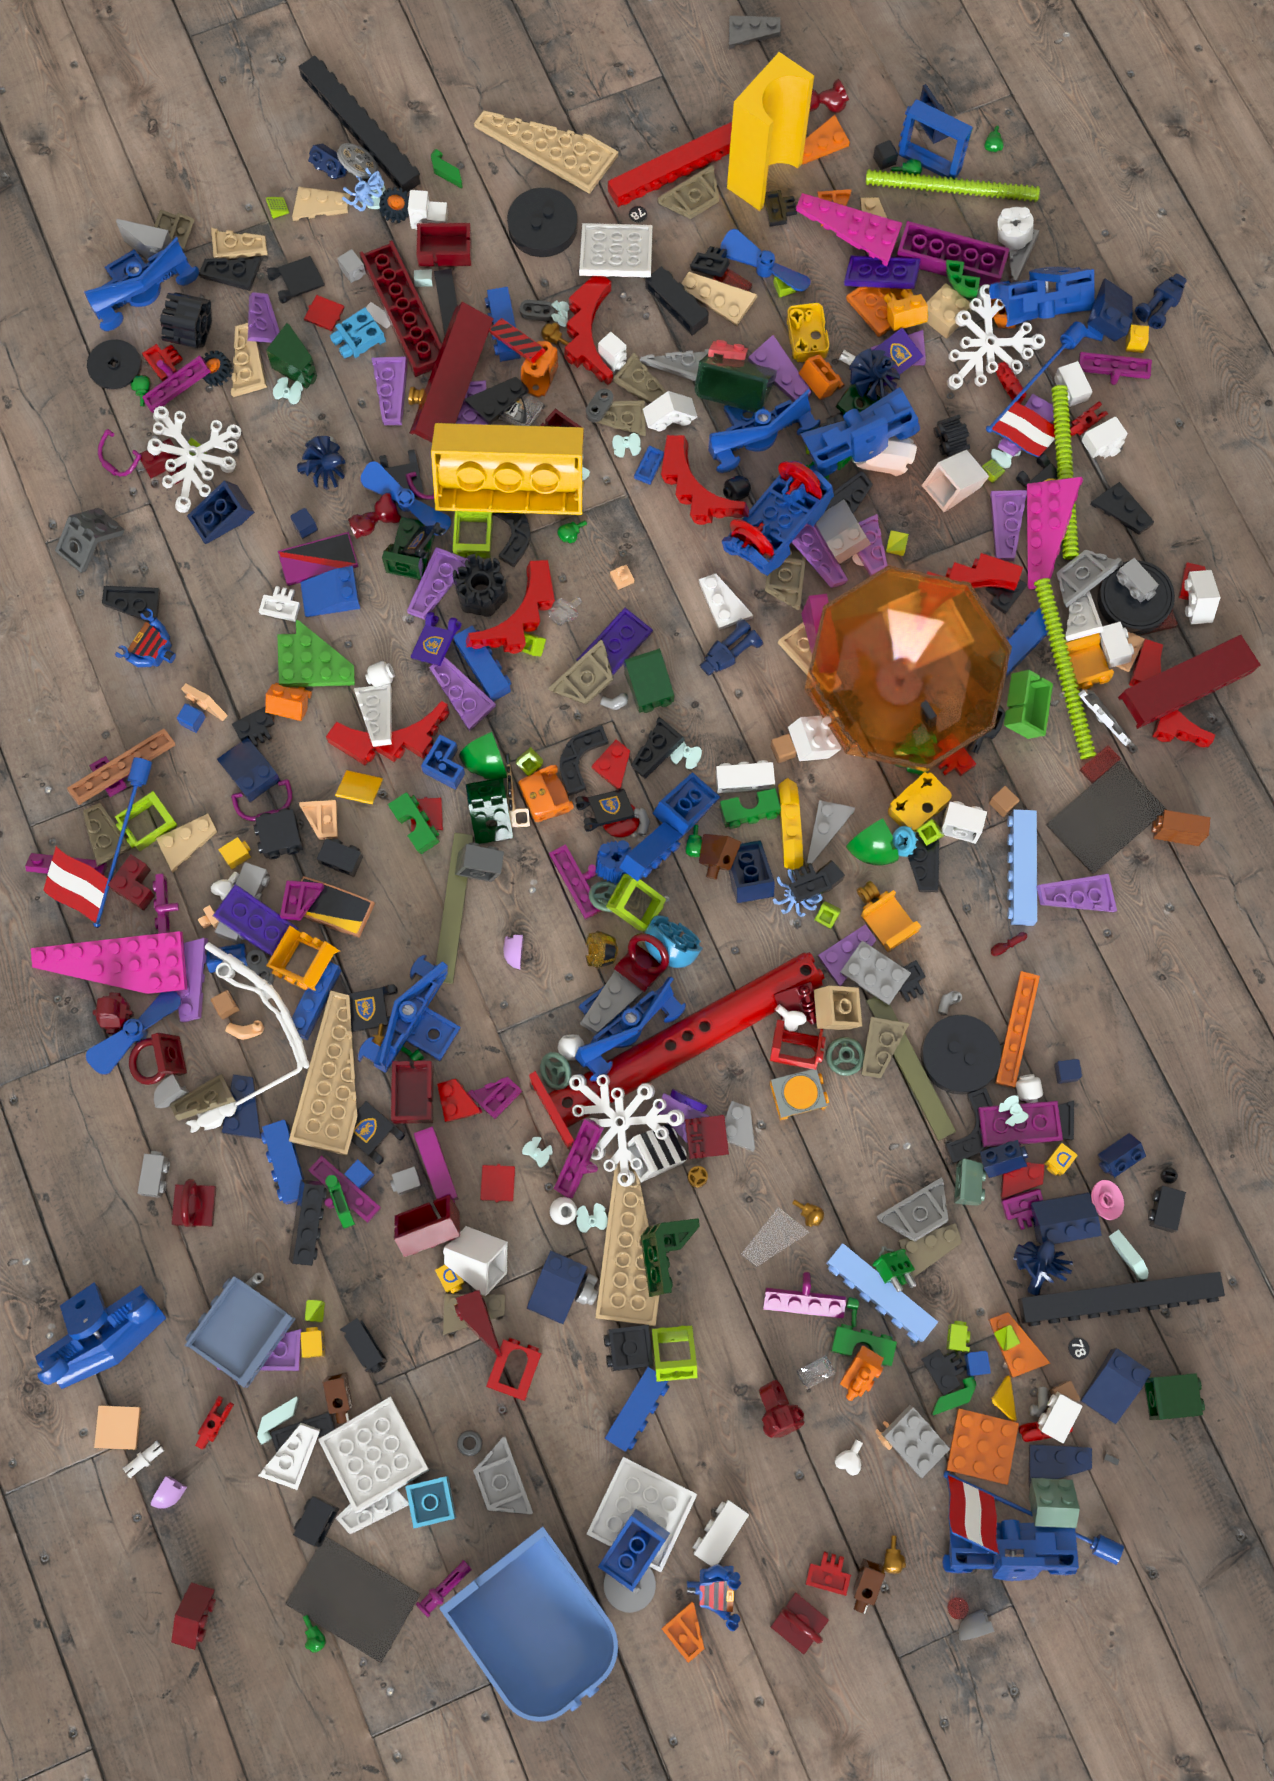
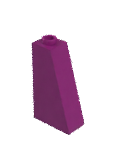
[801,594,839,673]
[414,1126,459,1204]

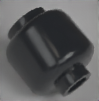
[723,475,751,501]

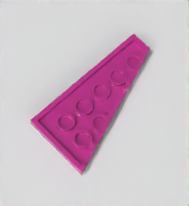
[796,193,902,266]
[1027,477,1083,590]

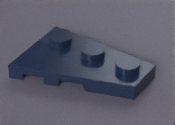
[222,1074,262,1139]
[1029,1445,1092,1487]

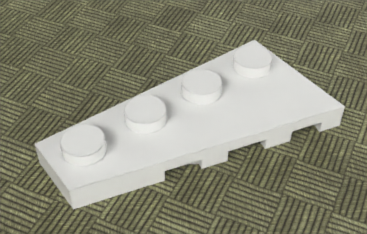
[354,684,392,746]

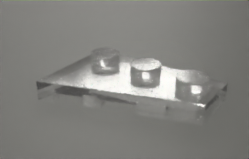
[741,1207,810,1267]

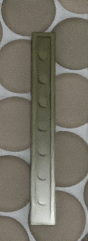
[436,833,474,984]
[866,997,956,1141]

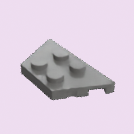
[1056,550,1123,608]
[877,1177,948,1242]
[473,1436,533,1514]

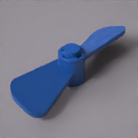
[720,229,811,291]
[361,461,452,535]
[86,991,181,1075]

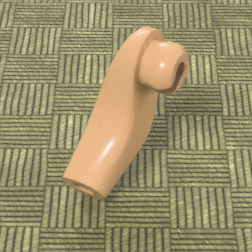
[226,1020,264,1040]

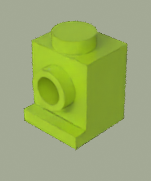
[946,1321,970,1352]

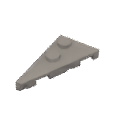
[1009,229,1039,283]
[640,349,709,382]
[1078,689,1132,746]
[807,800,855,864]

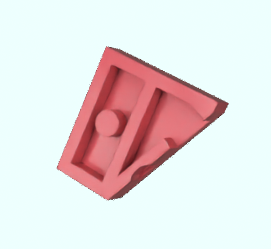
[708,340,748,360]

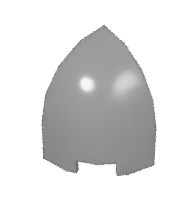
[154,1074,189,1108]
[958,1609,995,1641]

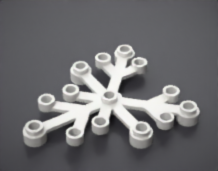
[947,284,1045,390]
[147,406,241,513]
[569,1074,684,1187]

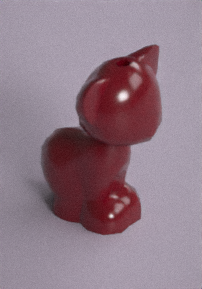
[809,78,849,112]
[348,493,401,539]

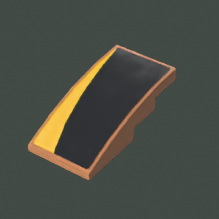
[301,876,375,938]

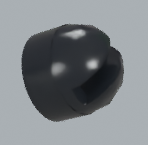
[1160,1167,1178,1184]

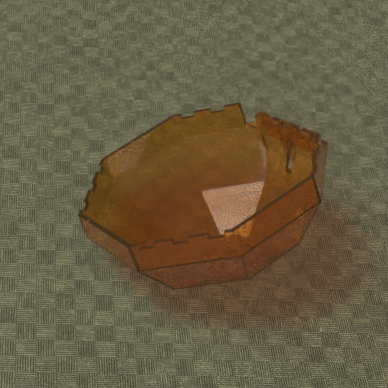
[804,565,1012,772]

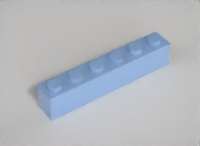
[1007,809,1037,926]
[826,1243,938,1342]

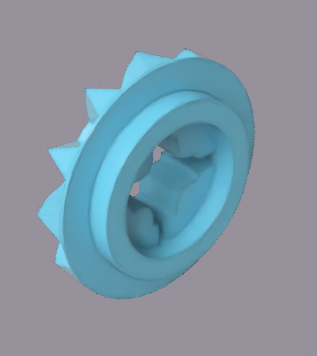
[892,826,918,857]

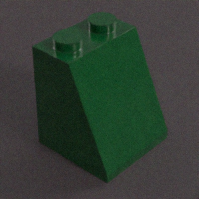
[266,323,317,389]
[624,648,674,713]
[1144,1373,1205,1420]

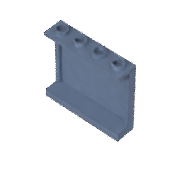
[185,1276,296,1388]

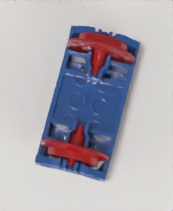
[722,461,834,576]

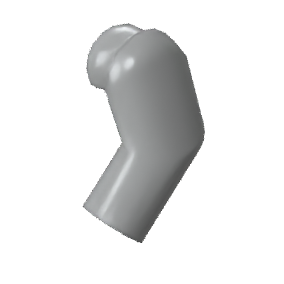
[600,693,628,710]
[634,808,650,836]
[938,991,962,1015]
[245,1273,264,1289]
[1029,1387,1048,1417]

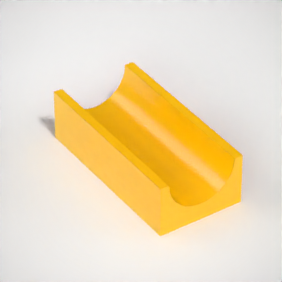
[727,52,814,211]
[431,423,584,515]

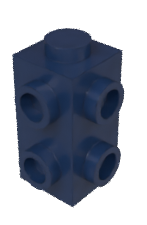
[308,144,347,179]
[1098,1133,1146,1178]
[980,1140,1029,1178]

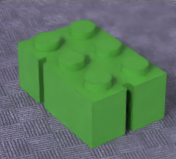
[1004,670,1053,739]

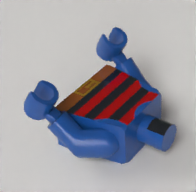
[115,608,176,668]
[687,1564,741,1631]

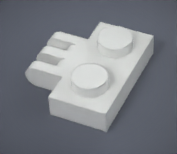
[259,586,300,622]

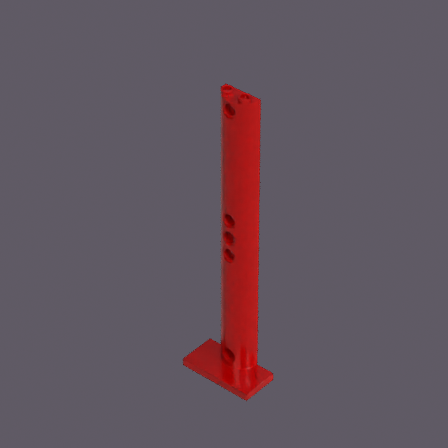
[529,952,825,1149]

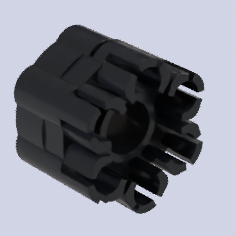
[160,292,212,349]
[453,554,508,617]

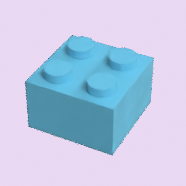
[405,1476,456,1528]

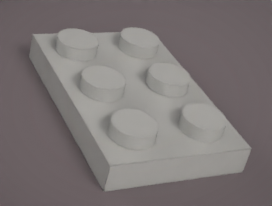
[840,941,911,1006]
[882,1405,950,1478]

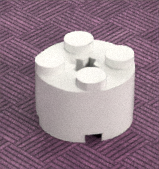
[997,207,1034,250]

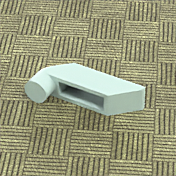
[1109,1229,1148,1282]
[257,1396,299,1445]

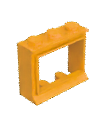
[266,925,339,991]

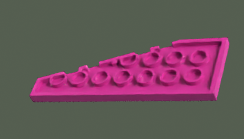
[31,931,187,994]

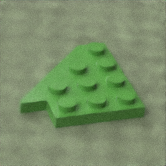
[277,620,355,687]

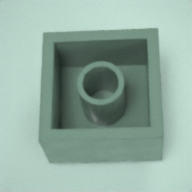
[1029,1478,1080,1528]

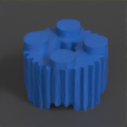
[596,840,631,885]

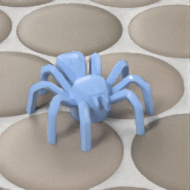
[342,168,384,212]
[773,869,823,917]

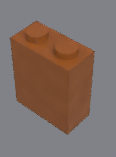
[1151,810,1211,846]

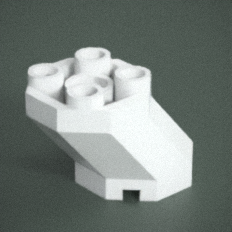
[852,436,917,476]

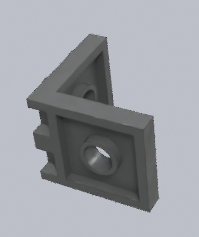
[55,508,125,573]

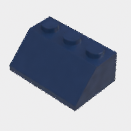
[1031,1192,1102,1245]

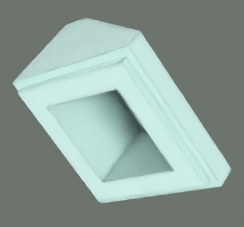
[414,269,433,287]

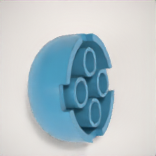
[644,916,703,968]

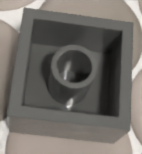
[455,843,504,882]

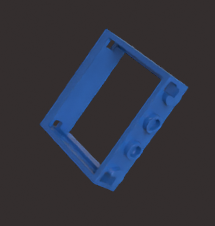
[898,99,973,179]

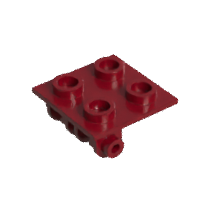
[774,982,817,1024]
[685,1115,729,1159]

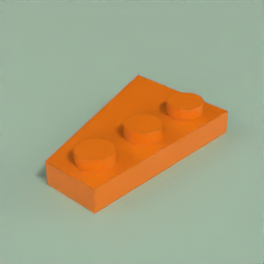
[802,115,850,165]
[989,1312,1050,1378]

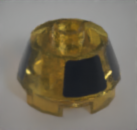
[585,930,618,969]

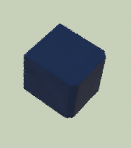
[290,508,318,539]
[1054,1059,1082,1084]

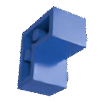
[421,735,465,790]

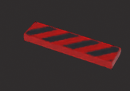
[489,318,546,364]

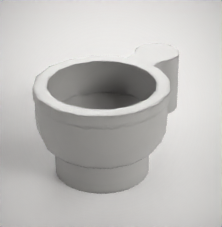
[575,1273,598,1305]

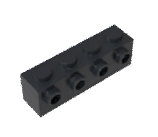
[645,266,709,336]
[289,1180,327,1266]

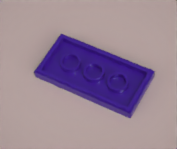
[844,256,921,289]
[577,608,653,675]
[212,884,299,957]

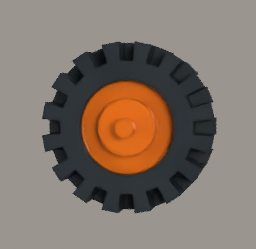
[379,187,409,223]
[202,350,233,387]

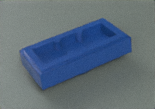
[634,446,664,485]

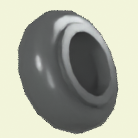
[457,1430,482,1456]

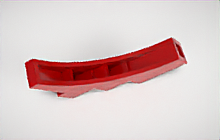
[564,276,613,385]
[661,435,749,525]
[914,553,1023,632]
[465,560,555,654]
[1129,639,1215,747]
[326,701,449,766]

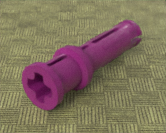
[416,1560,472,1618]

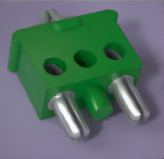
[872,1246,916,1292]

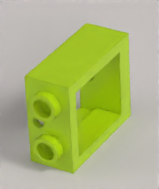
[453,511,493,559]
[115,791,178,852]
[606,874,666,931]
[652,1326,697,1382]

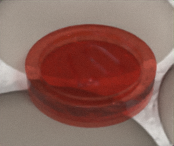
[947,1597,969,1619]

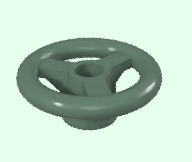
[589,881,618,912]
[826,1037,864,1076]
[540,1052,571,1090]

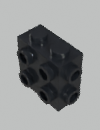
[253,808,303,859]

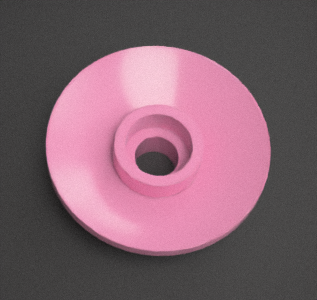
[1091,1180,1124,1220]

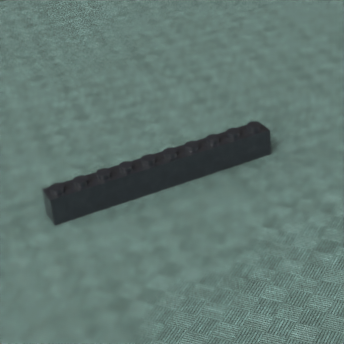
[298,55,420,193]
[1018,1272,1225,1327]

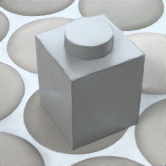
[337,249,366,283]
[390,1167,422,1195]

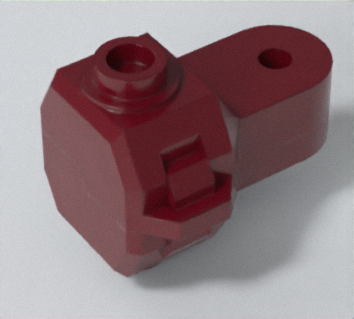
[93,992,134,1035]
[759,1380,805,1438]

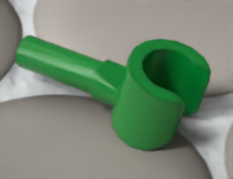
[401,1046,424,1062]
[846,1297,859,1327]

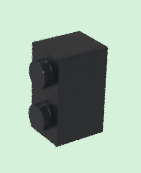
[317,838,363,877]
[1148,1186,1186,1233]
[293,1496,340,1547]

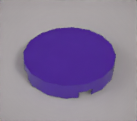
[670,1089,708,1112]

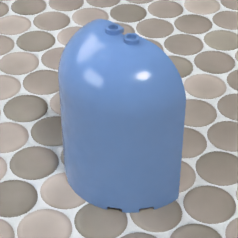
[439,1527,618,1721]

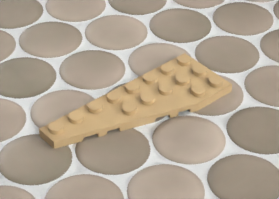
[474,111,618,194]
[289,990,357,1156]
[595,1161,659,1326]

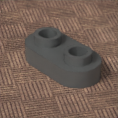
[520,300,555,321]
[586,388,613,422]
[246,949,275,985]

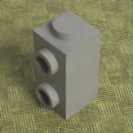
[1116,558,1159,603]
[137,1151,170,1198]

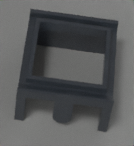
[340,1318,388,1374]

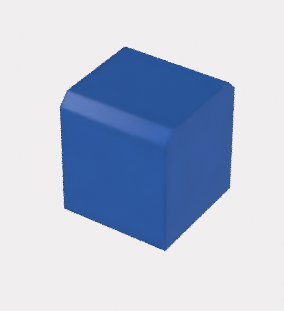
[177,703,206,733]
[344,1160,374,1190]
[964,1351,991,1377]

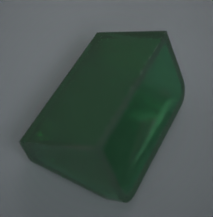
[694,353,777,412]

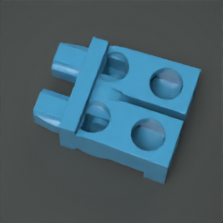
[330,307,386,359]

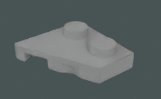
[725,1101,755,1152]

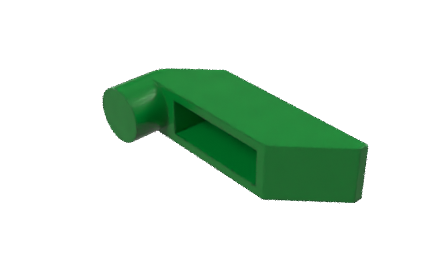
[430,149,463,189]
[325,1175,355,1229]
[931,1376,976,1416]

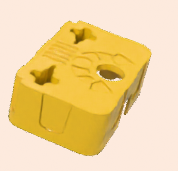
[786,303,829,362]
[888,772,952,833]

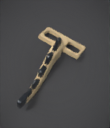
[495,753,530,827]

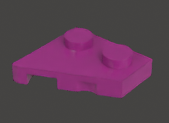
[280,880,324,921]
[468,1077,522,1119]

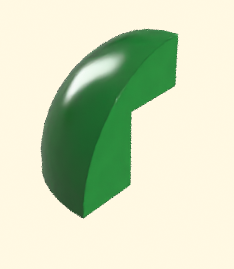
[946,260,980,300]
[459,732,507,780]
[846,818,899,865]

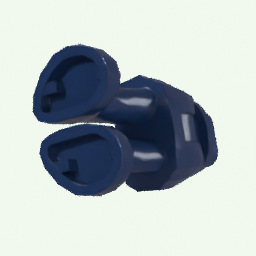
[1135,273,1187,329]
[700,618,763,676]

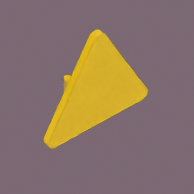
[991,1375,1017,1421]

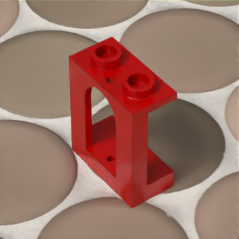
[770,1019,826,1070]
[486,1337,542,1401]

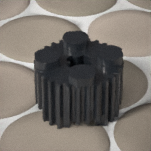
[933,415,970,457]

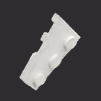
[699,573,753,630]
[1065,591,1103,641]
[258,1423,320,1490]
[336,1490,409,1534]

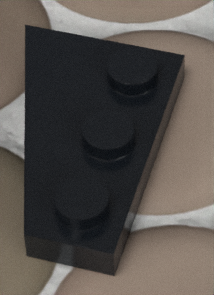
[1090,482,1154,535]
[102,586,160,622]

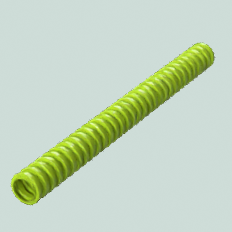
[865,169,1040,202]
[1051,385,1079,560]
[1034,578,1097,760]

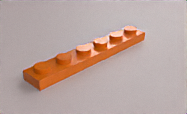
[995,971,1040,1088]

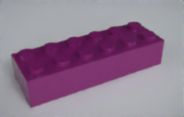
[897,221,1010,286]

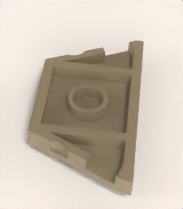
[657,165,719,219]
[765,550,806,610]
[548,640,614,705]

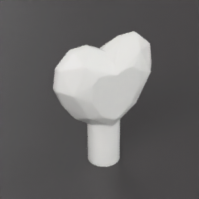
[211,871,239,901]
[775,1004,806,1032]
[835,1440,863,1476]

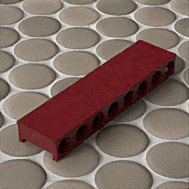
[360,240,442,377]
[409,302,494,443]
[1118,635,1261,729]

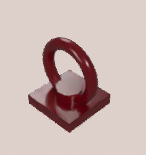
[614,933,669,992]
[129,1033,187,1085]
[171,1179,216,1227]
[770,1592,829,1654]

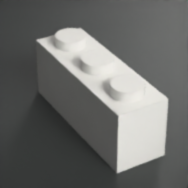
[716,760,775,794]
[692,1500,749,1566]

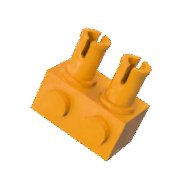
[884,289,928,331]

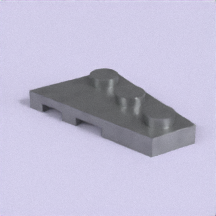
[729,16,781,49]

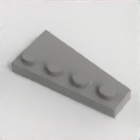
[580,970,643,1034]

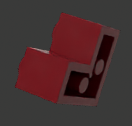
[140,438,186,485]
[108,854,155,911]
[171,1582,216,1650]

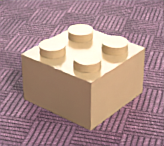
[926,283,972,339]
[814,986,862,1030]

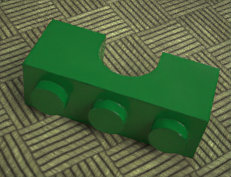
[719,788,781,829]
[388,792,440,854]
[830,1324,897,1367]

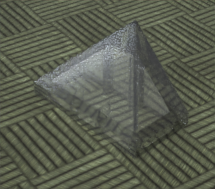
[796,1355,836,1390]

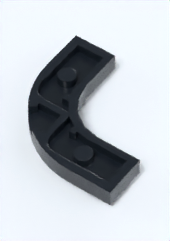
[492,512,530,567]
[560,725,609,796]
[945,1087,993,1164]

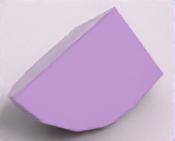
[503,935,524,969]
[151,1476,187,1509]

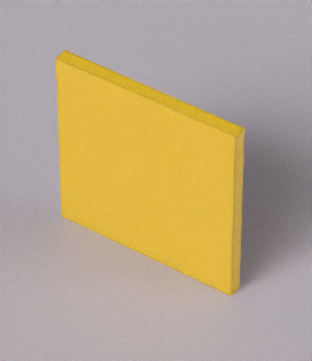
[336,770,383,804]

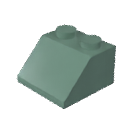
[954,1159,986,1206]

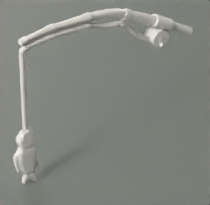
[186,942,309,1133]

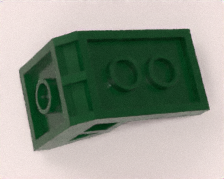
[382,517,435,580]
[641,1218,700,1297]

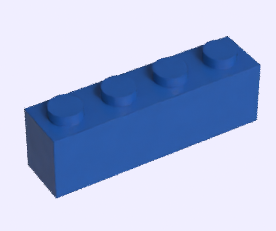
[484,286,521,362]
[989,608,1048,679]
[453,625,511,702]
[619,822,682,882]
[292,962,342,1040]
[261,1119,304,1205]
[605,1367,670,1452]

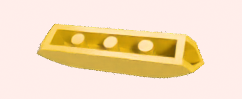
[778,778,803,870]

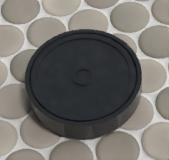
[507,188,578,257]
[1098,560,1175,635]
[921,1015,1001,1095]

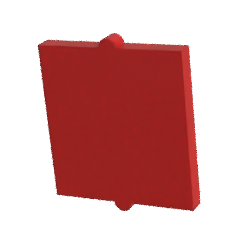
[304,295,345,331]
[411,797,443,832]
[480,1164,515,1203]

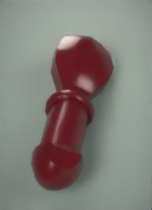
[990,932,1027,956]

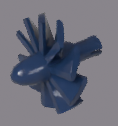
[849,348,900,402]
[297,436,346,490]
[1013,1240,1073,1295]

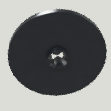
[87,339,141,389]

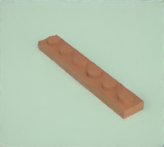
[67,729,175,805]

